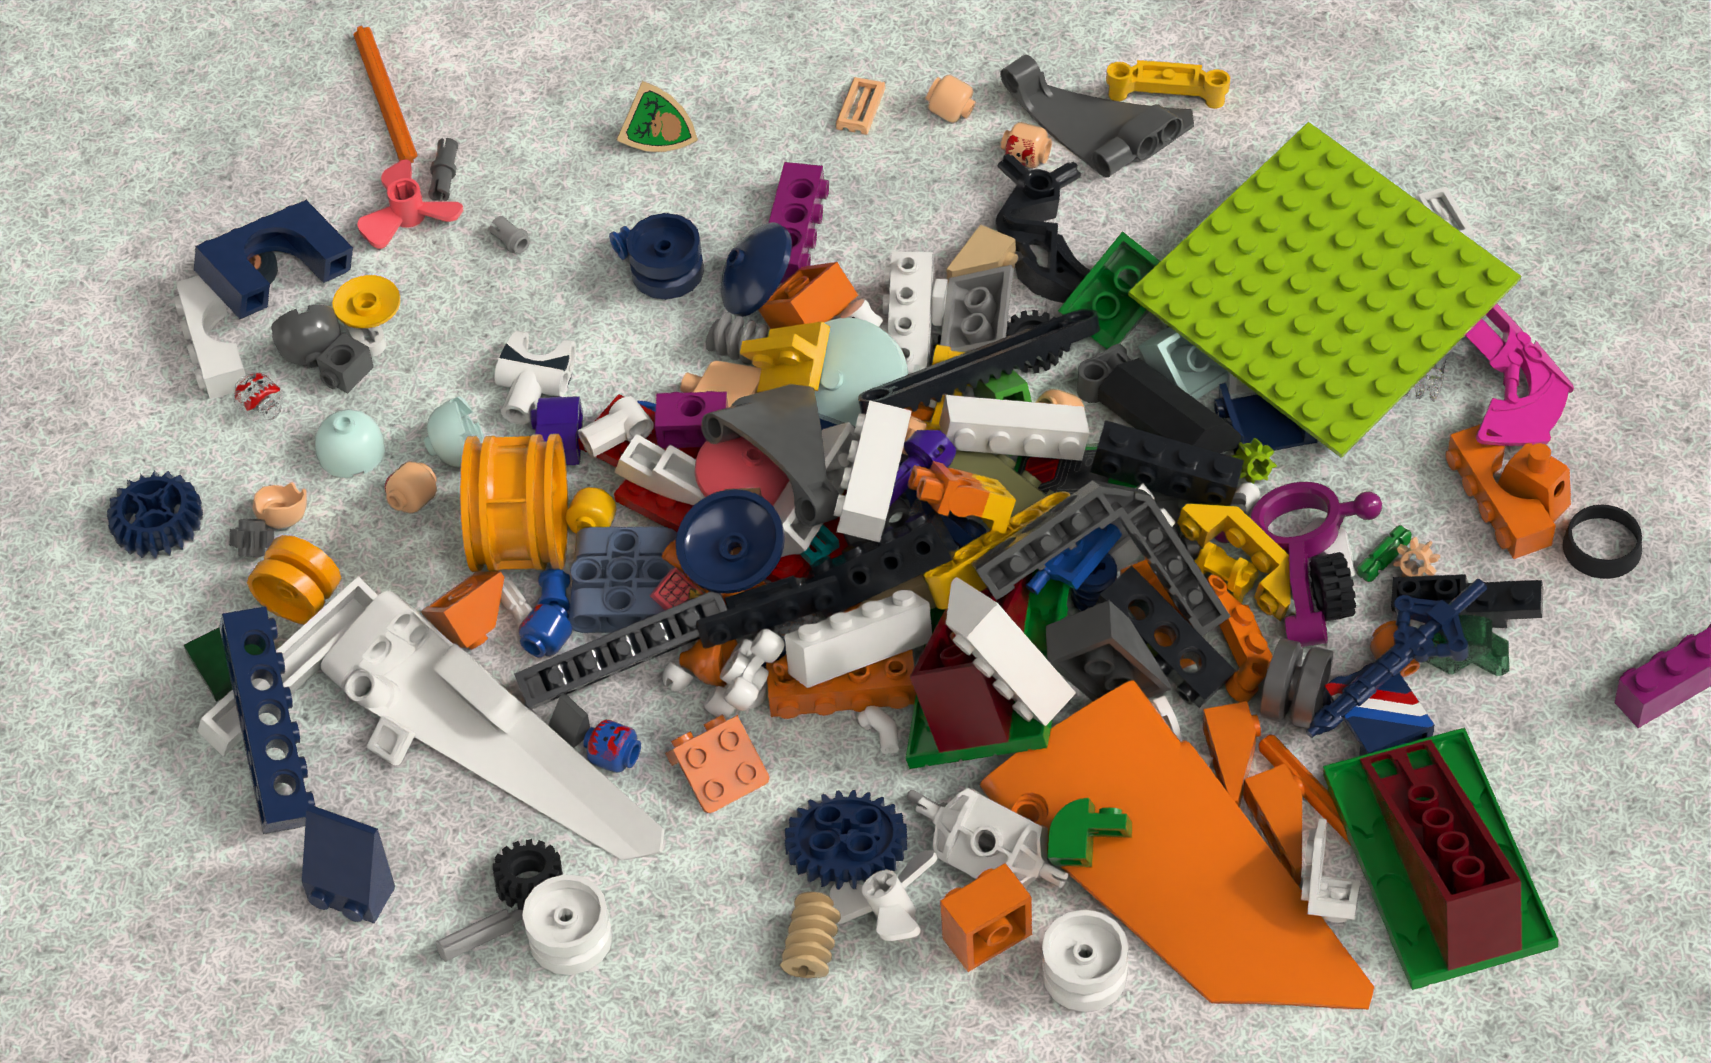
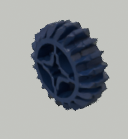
[107,470,203,559]

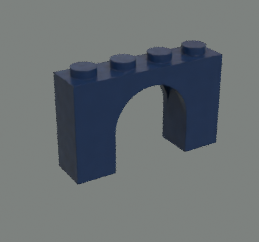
[194,199,353,319]

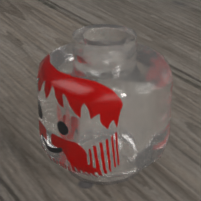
[233,373,284,423]

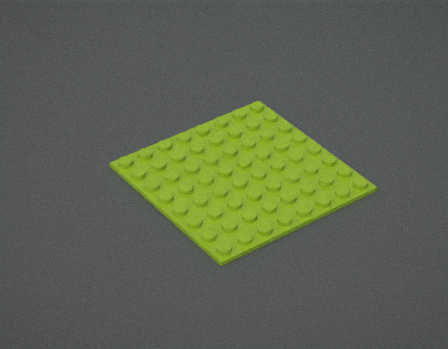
[1128,122,1522,458]

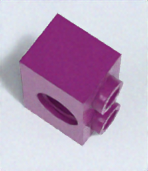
[655,391,729,448]

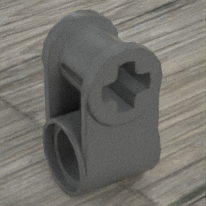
[1077,344,1131,403]

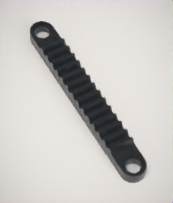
[858,309,1100,415]

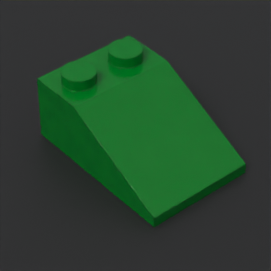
[1058,231,1161,350]

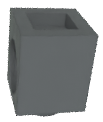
[317,333,374,394]

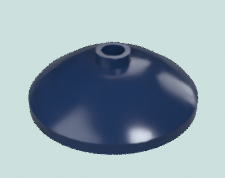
[721,222,792,317]
[676,489,785,594]

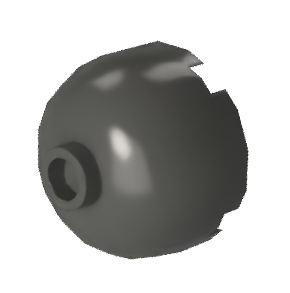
[271,305,341,368]

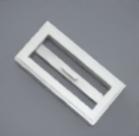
[1415,186,1474,240]

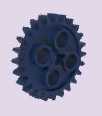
[784,790,908,890]

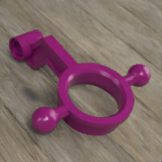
[1214,482,1382,647]

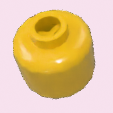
[566,487,617,534]

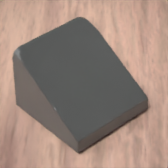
[549,693,590,748]

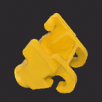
[1194,542,1259,603]

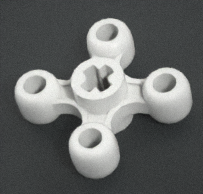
[704,629,785,719]

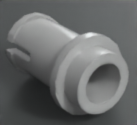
[489,216,530,253]

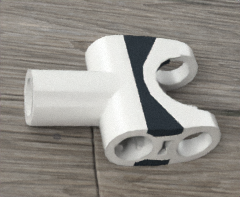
[494,331,576,425]

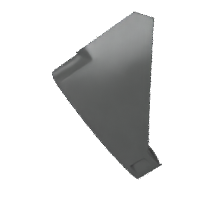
[1000,55,1194,177]
[701,384,839,528]

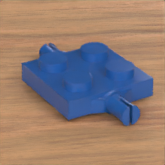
[1025,523,1122,595]

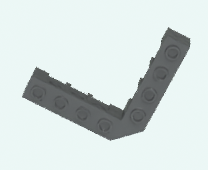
[971,480,1231,636]

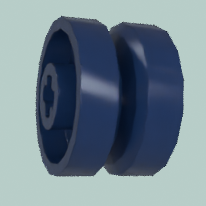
[626,213,704,300]

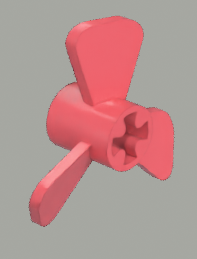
[357,159,463,249]

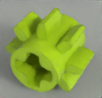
[1231,438,1277,484]

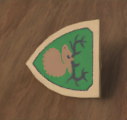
[616,80,698,152]

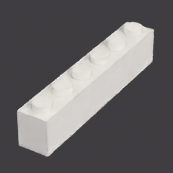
[197,576,378,757]

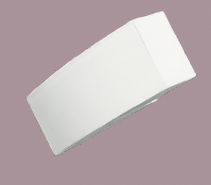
[614,434,705,505]

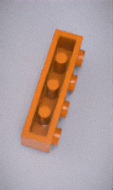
[766,649,916,719]

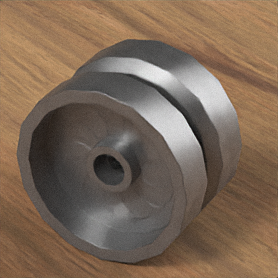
[1260,638,1333,729]

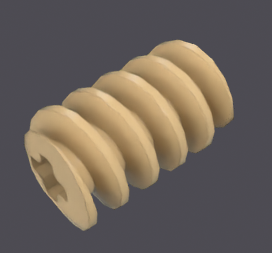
[780,892,841,978]

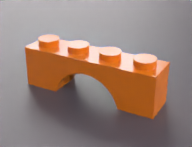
[1445,424,1556,559]

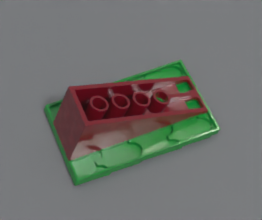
[905,569,1070,769]
[1323,727,1558,990]

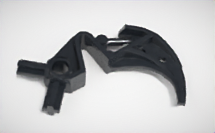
[995,153,1091,303]

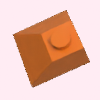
[421,571,505,650]

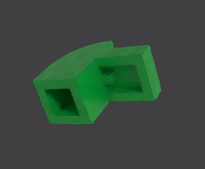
[1048,798,1132,867]

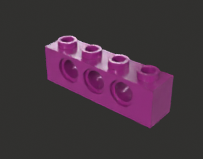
[768,162,829,284]

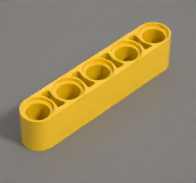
[924,491,1070,609]

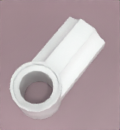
[578,396,654,457]

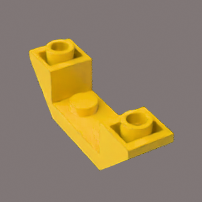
[1177,504,1291,621]

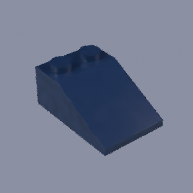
[302,805,395,924]

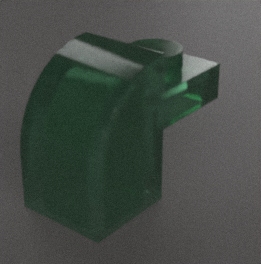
[1425,615,1510,676]

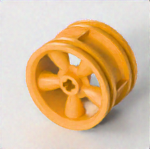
[460,434,568,572]

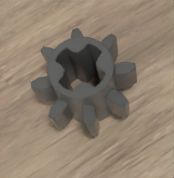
[229,519,274,557]

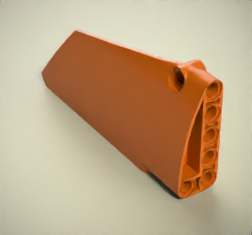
[980,680,1375,1010]

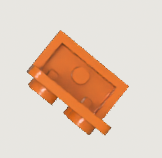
[665,714,770,813]

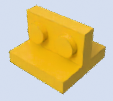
[740,322,830,393]

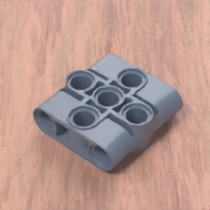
[569,527,677,633]

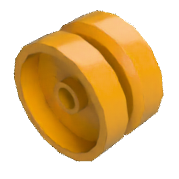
[247,535,341,625]

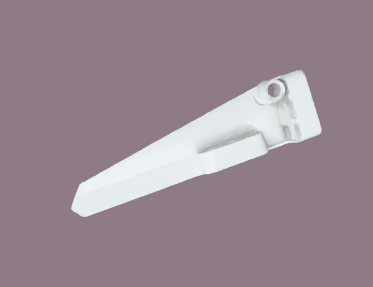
[321,591,664,860]

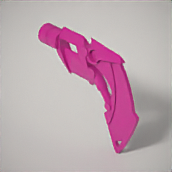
[1465,304,1574,446]

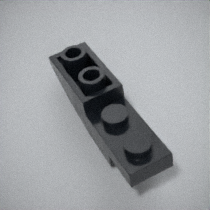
[1391,574,1544,628]

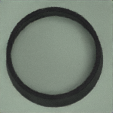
[1562,504,1642,579]

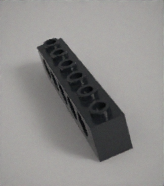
[514,591,727,709]

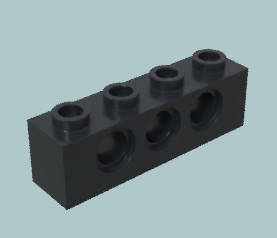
[1096,565,1236,708]

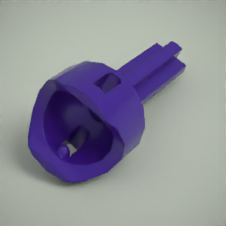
[889,430,956,507]

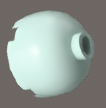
[424,396,484,468]
[315,409,385,478]

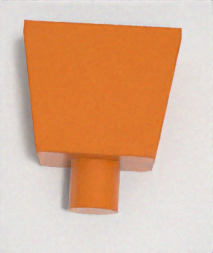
[1497,443,1571,522]

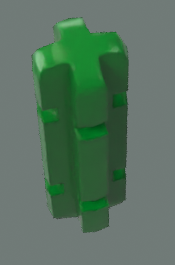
[1357,525,1412,582]

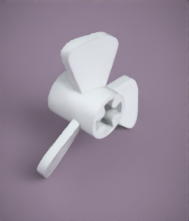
[830,850,938,941]

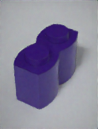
[530,396,583,465]

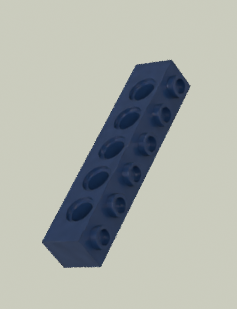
[219,606,315,834]

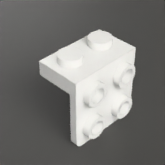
[1301,818,1361,923]

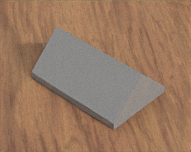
[940,265,1014,353]

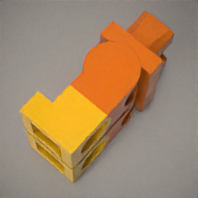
[908,461,1016,534]

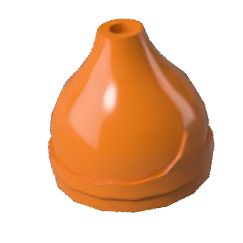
[679,639,737,687]

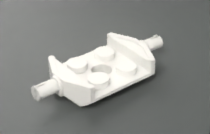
[915,788,1068,888]

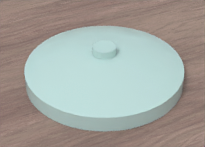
[814,318,908,427]

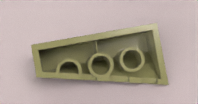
[937,447,1055,518]

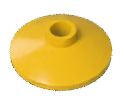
[332,275,400,329]

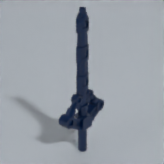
[1306,579,1487,738]

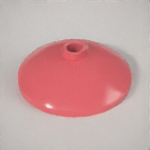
[695,437,790,506]

